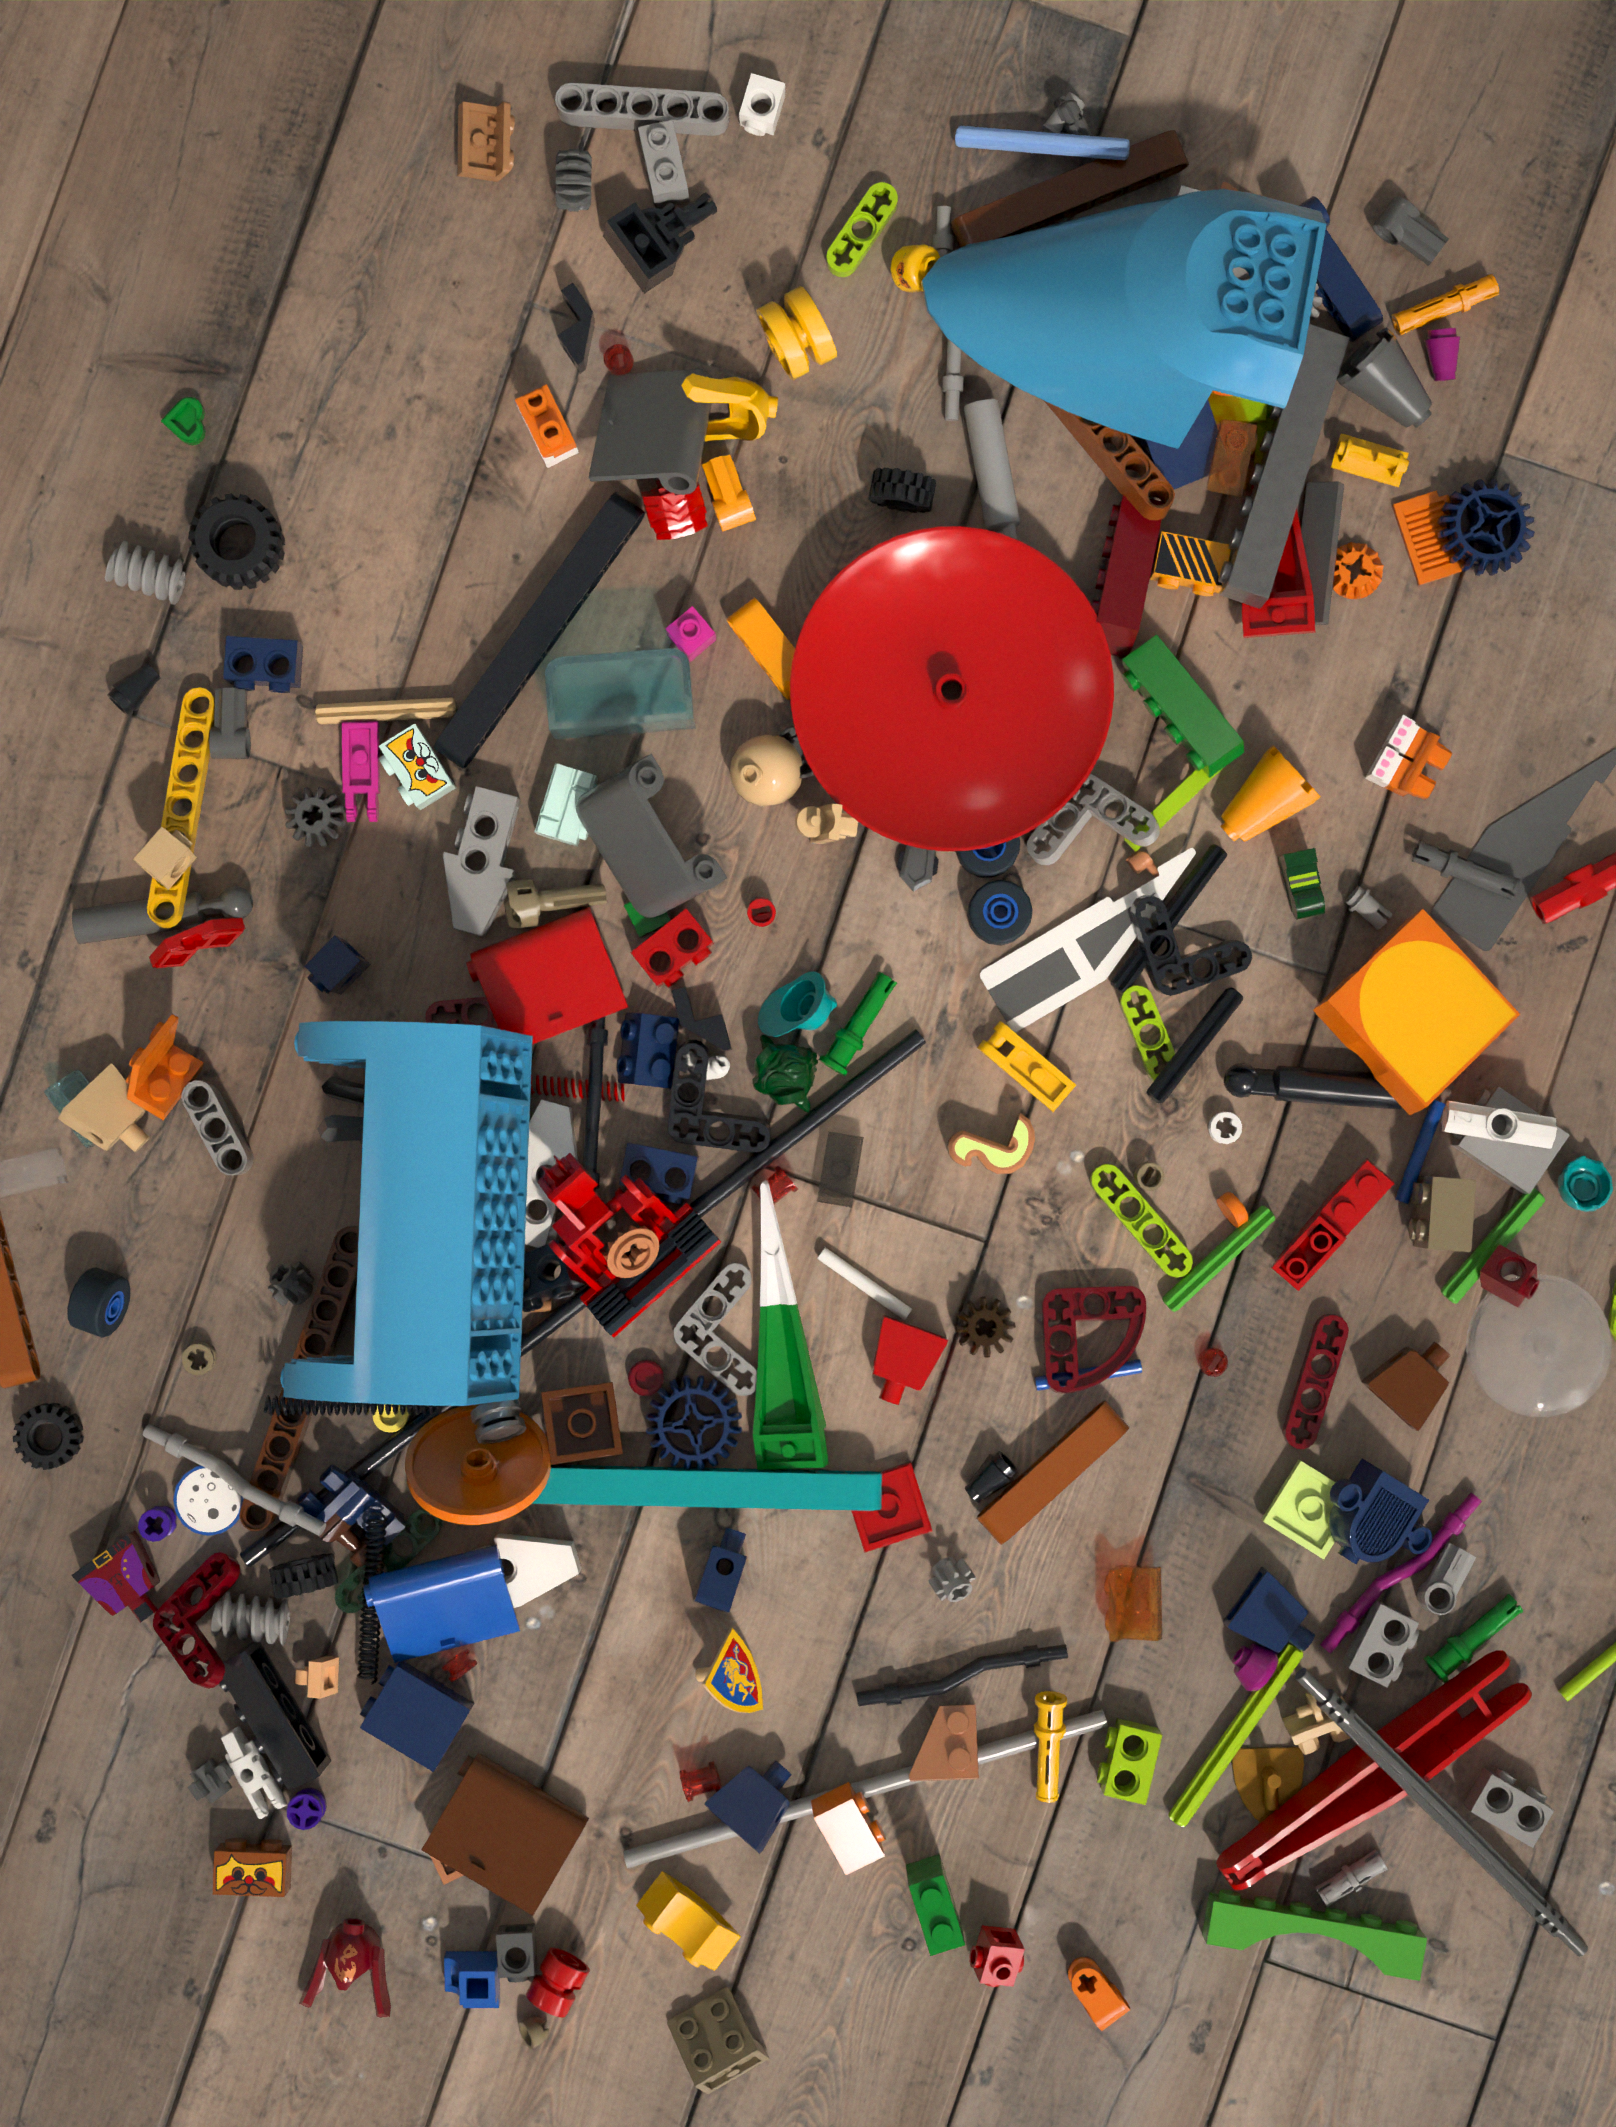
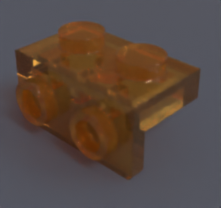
[1206,419,1258,497]
[1104,1565,1162,1642]

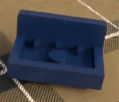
[616,1013,679,1089]

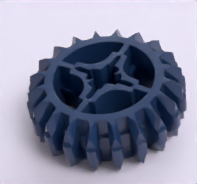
[1437,479,1535,576]
[646,1375,742,1471]

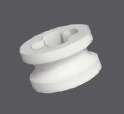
[1208,1112,1242,1144]

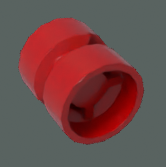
[525,1947,590,2018]

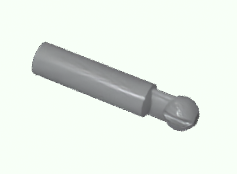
[963,399,1021,540]

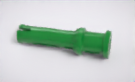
[818,972,897,1076]
[1423,1594,1524,1684]

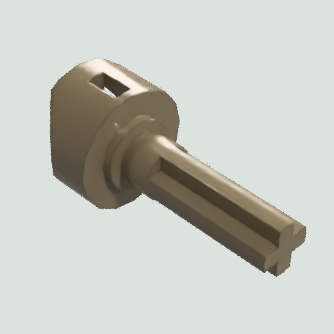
[505,879,607,928]

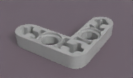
[1027,774,1160,865]
[674,1263,757,1396]

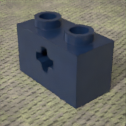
[304,935,371,995]

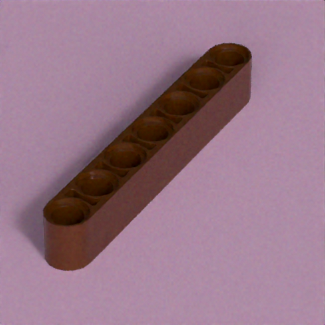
[950,130,1189,248]

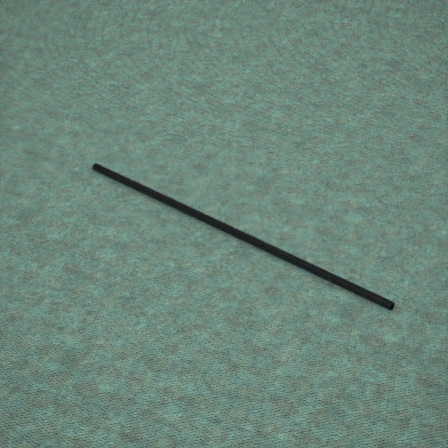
[240,1029,926,1567]

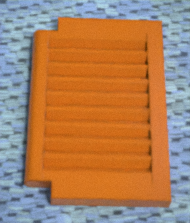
[1392,490,1464,586]

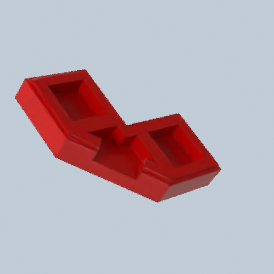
[149,918,246,968]

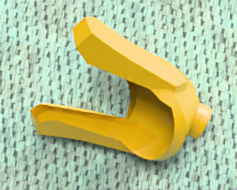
[681,373,778,442]

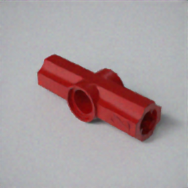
[1530,852,1616,924]

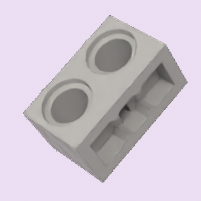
[638,119,690,208]
[1343,1600,1419,1688]
[1463,1767,1554,1848]

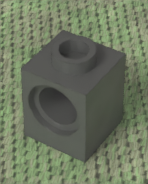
[496,1923,538,1983]

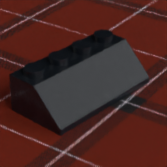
[219,1641,331,1790]

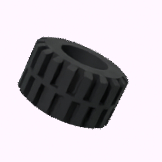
[188,493,285,590]

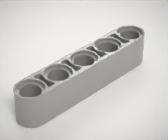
[555,83,730,136]

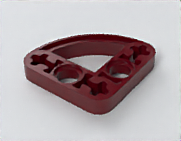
[1042,1286,1146,1394]

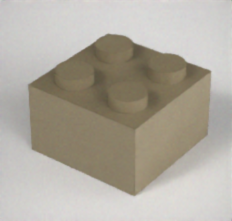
[1409,1176,1476,1252]

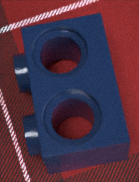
[223,636,303,693]
[619,1142,699,1204]

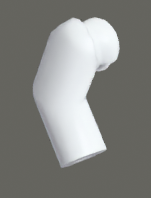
[683,1050,730,1080]

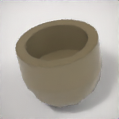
[1133,1161,1164,1191]
[519,2016,549,2049]

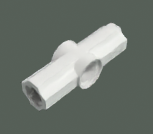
[1441,1101,1557,1149]

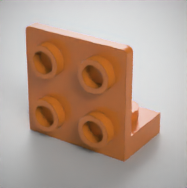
[126,1014,204,1121]

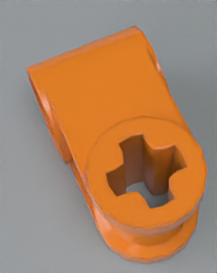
[1068,1957,1131,2031]

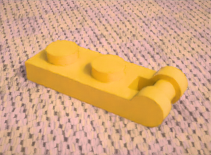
[977,1021,1076,1112]

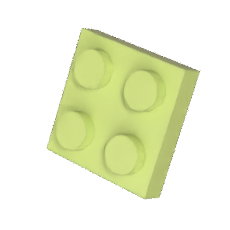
[1261,1459,1336,1559]

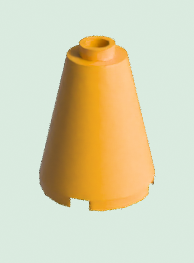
[1221,745,1321,842]

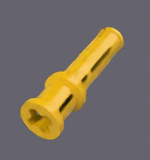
[1034,1691,1067,1802]

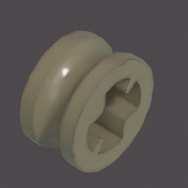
[182,1341,217,1375]

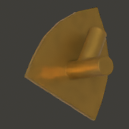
[1232,1747,1304,1823]

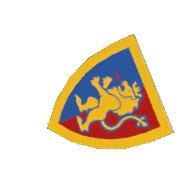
[695,1628,763,1713]

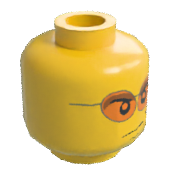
[890,244,940,293]

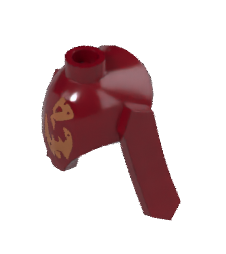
[299,1918,391,2018]

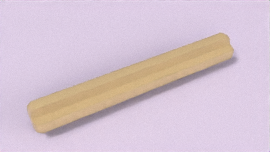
[315,697,457,724]

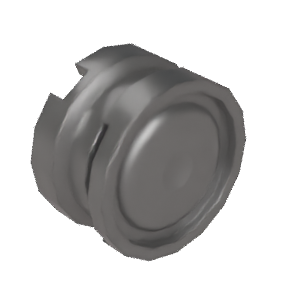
[470,1399,526,1444]

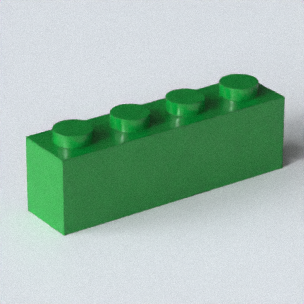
[1122,635,1244,778]

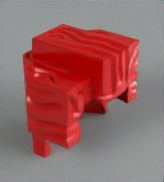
[641,480,708,540]

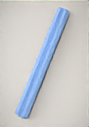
[955,126,1130,160]

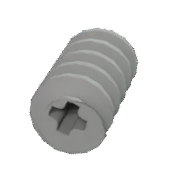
[105,540,186,605]
[211,1591,290,1646]

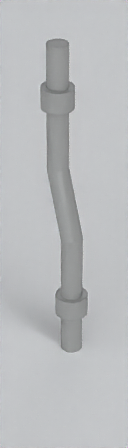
[932,206,964,421]
[143,1424,326,1536]

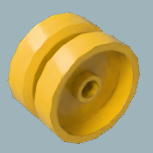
[756,286,837,380]

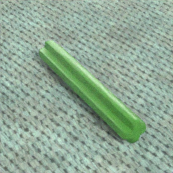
[1441,1188,1545,1304]
[1162,1205,1276,1312]

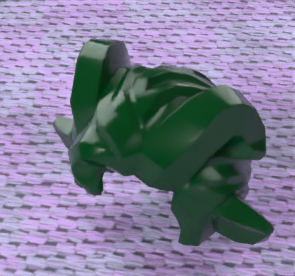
[752,1035,818,1112]

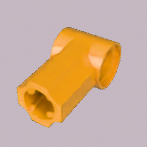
[702,455,756,532]

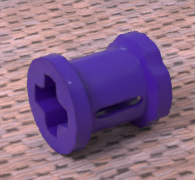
[138,1506,177,1542]

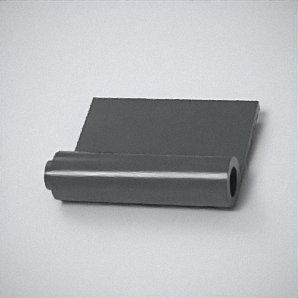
[589,368,713,495]

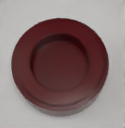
[628,1360,664,1396]

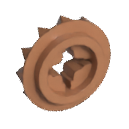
[603,1225,659,1278]

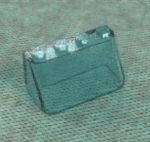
[545,648,696,740]

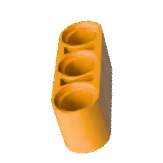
[726,597,795,700]

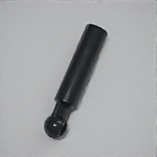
[1224,1063,1402,1110]

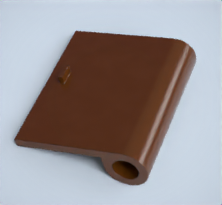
[421,1753,589,1916]

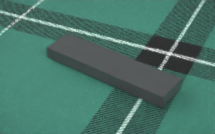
[1301,481,1344,625]

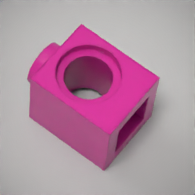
[665,606,717,662]

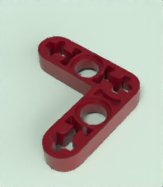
[153,1552,240,1689]

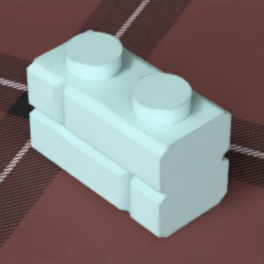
[534,763,598,847]

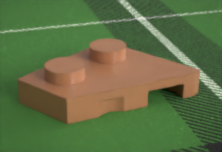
[909,1705,979,1782]

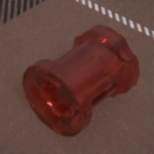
[751,1165,798,1207]
[679,1761,722,1802]

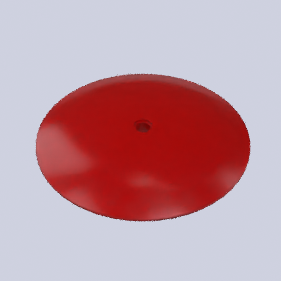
[790,526,1114,852]

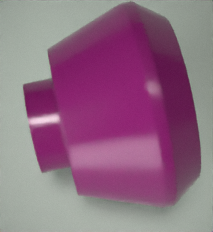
[1232,1644,1279,1691]

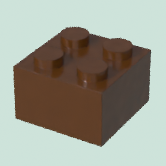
[541,1382,623,1465]

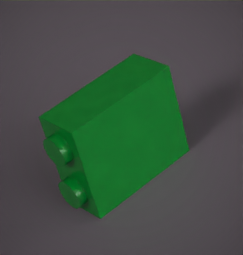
[906,1854,965,1956]

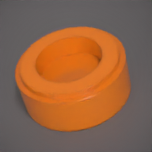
[1216,1192,1249,1228]

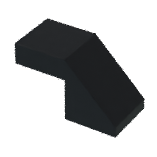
[557,283,595,374]
[672,987,732,1051]

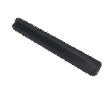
[1146,987,1243,1104]

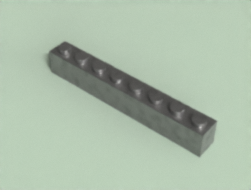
[1218,324,1349,609]

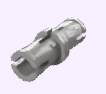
[1315,1849,1388,1908]

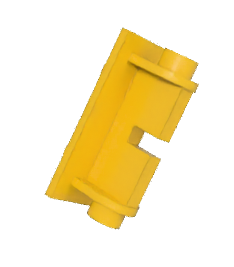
[1330,433,1409,487]

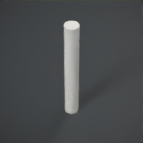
[817,1247,912,1320]

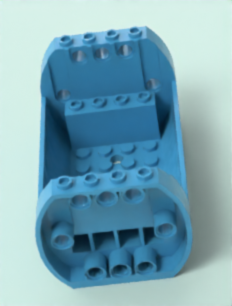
[280,1021,533,1406]

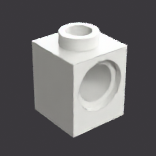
[739,73,785,136]

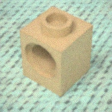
[133,827,197,890]

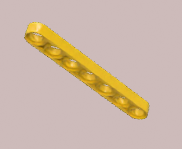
[147,687,215,928]

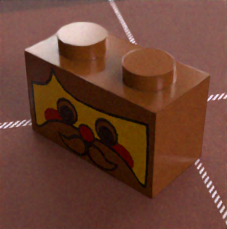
[212,1838,292,1897]

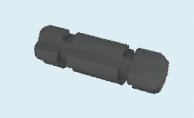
[1057,100,1100,165]

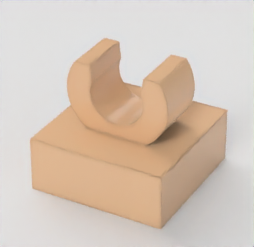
[295,1656,339,1699]

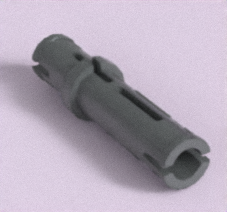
[1411,840,1520,900]

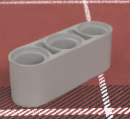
[181,1080,254,1176]

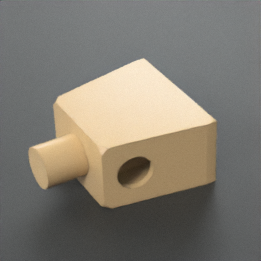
[58,1063,150,1152]

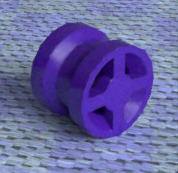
[286,1788,327,1830]

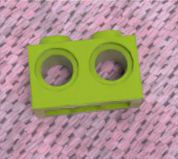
[1097,1718,1162,1805]

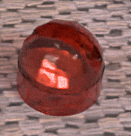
[604,344,634,376]
[1198,1348,1228,1377]

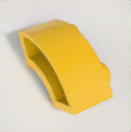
[636,1871,741,1971]

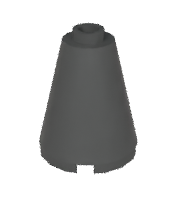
[1337,327,1432,428]

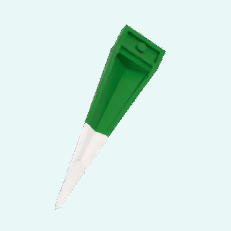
[753,1180,829,1470]

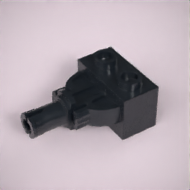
[603,192,717,294]

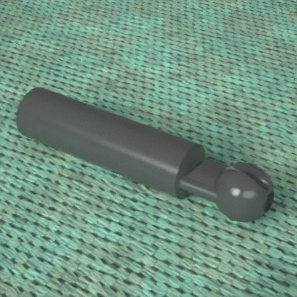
[72,886,253,944]

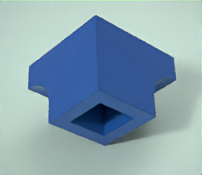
[444,1951,500,2008]

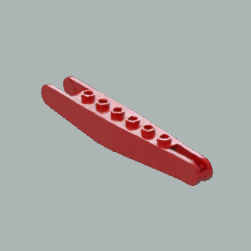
[1216,1650,1532,1890]

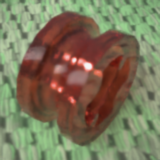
[441,1648,478,1682]

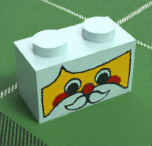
[379,724,456,810]

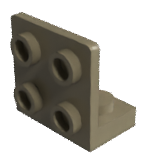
[667,1987,769,2095]

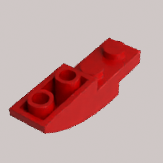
[1271,1158,1395,1291]

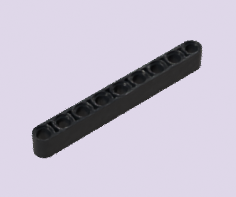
[434,492,646,769]

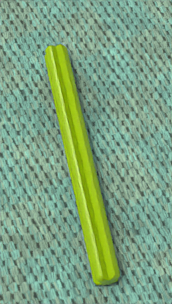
[1168,1643,1303,1827]

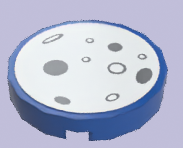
[173,1465,244,1536]

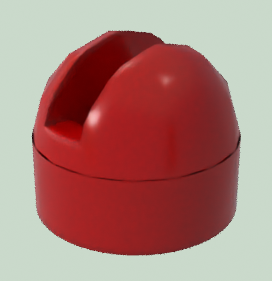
[747,897,776,927]

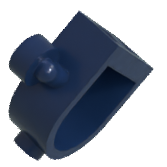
[1329,1458,1432,1564]

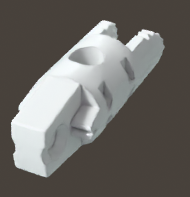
[221,1726,287,1819]

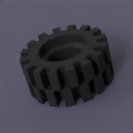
[868,468,936,513]
[13,1403,84,1470]
[269,1553,339,1599]

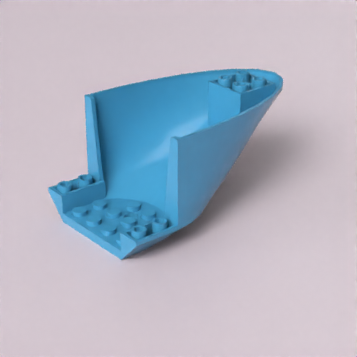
[921,189,1327,449]

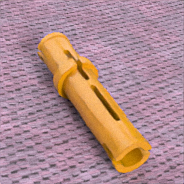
[1391,274,1499,336]

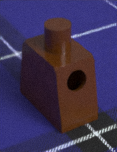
[1361,1341,1450,1431]

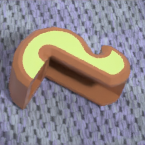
[947,1113,1035,1174]

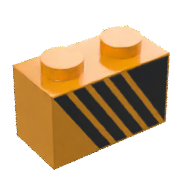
[1150,531,1231,596]

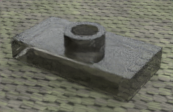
[817,1131,864,1208]

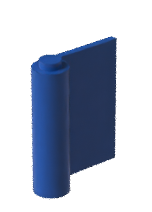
[363,1545,520,1663]

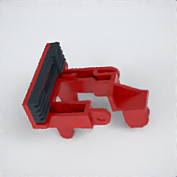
[537,1153,721,1337]

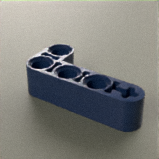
[1299,196,1383,342]

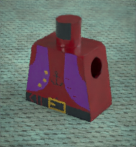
[72,1531,160,1623]

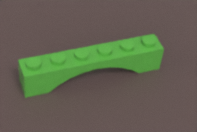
[1202,1889,1427,1981]

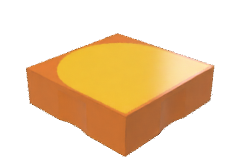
[1313,909,1520,1115]

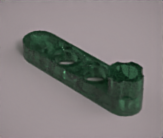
[335,1507,445,1614]

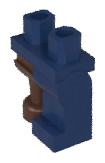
[296,1464,406,1567]

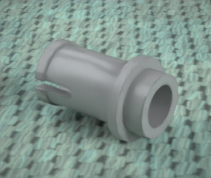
[1042,92,1085,134]
[1345,886,1392,930]

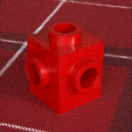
[969,1925,1025,1987]

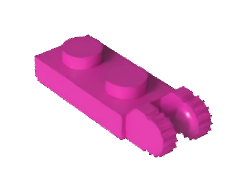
[342,721,380,822]

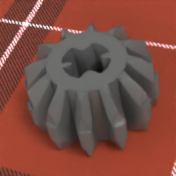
[556,149,592,212]
[285,787,346,847]

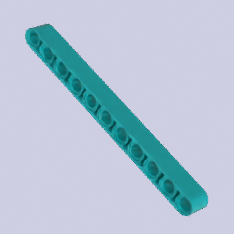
[532,1465,882,1511]

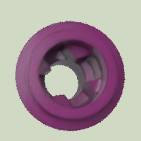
[1425,328,1460,382]

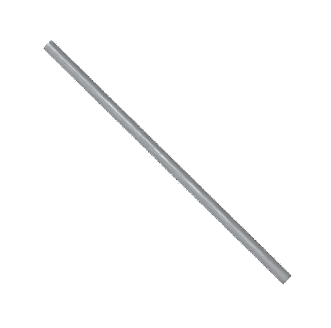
[623,1709,1108,1868]

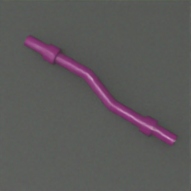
[1320,1492,1482,1654]

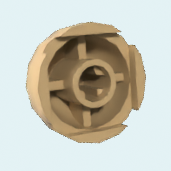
[730,735,802,806]

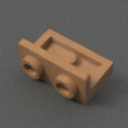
[457,101,515,182]

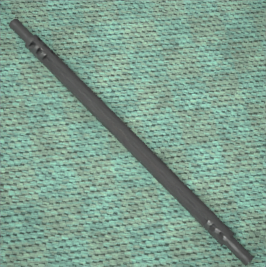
[1295,1668,1588,1957]

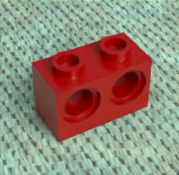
[630,908,714,988]

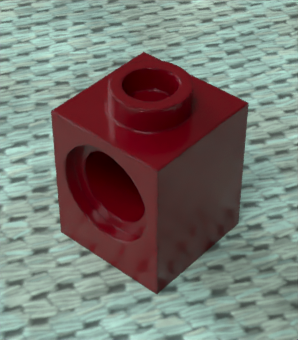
[1480,1244,1540,1307]

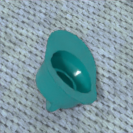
[758,971,837,1037]

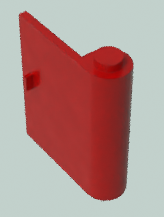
[466,907,629,1045]

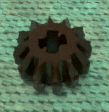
[954,1296,1016,1358]

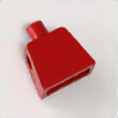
[872,1315,948,1405]

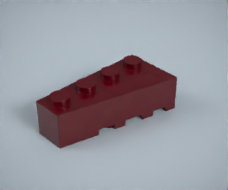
[1091,494,1163,658]

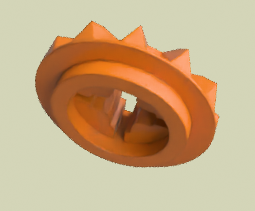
[1332,542,1384,599]

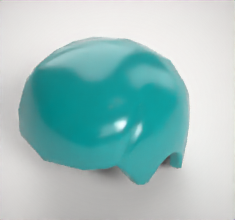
[1558,1156,1613,1212]

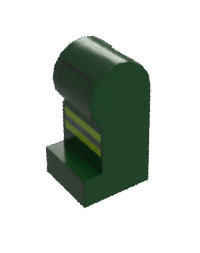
[1278,848,1325,920]

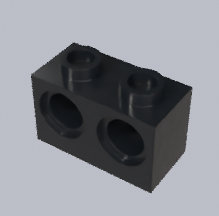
[522,1240,585,1312]

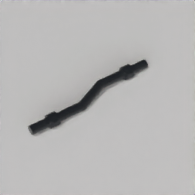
[583,1016,608,1192]
[856,1644,1068,1707]

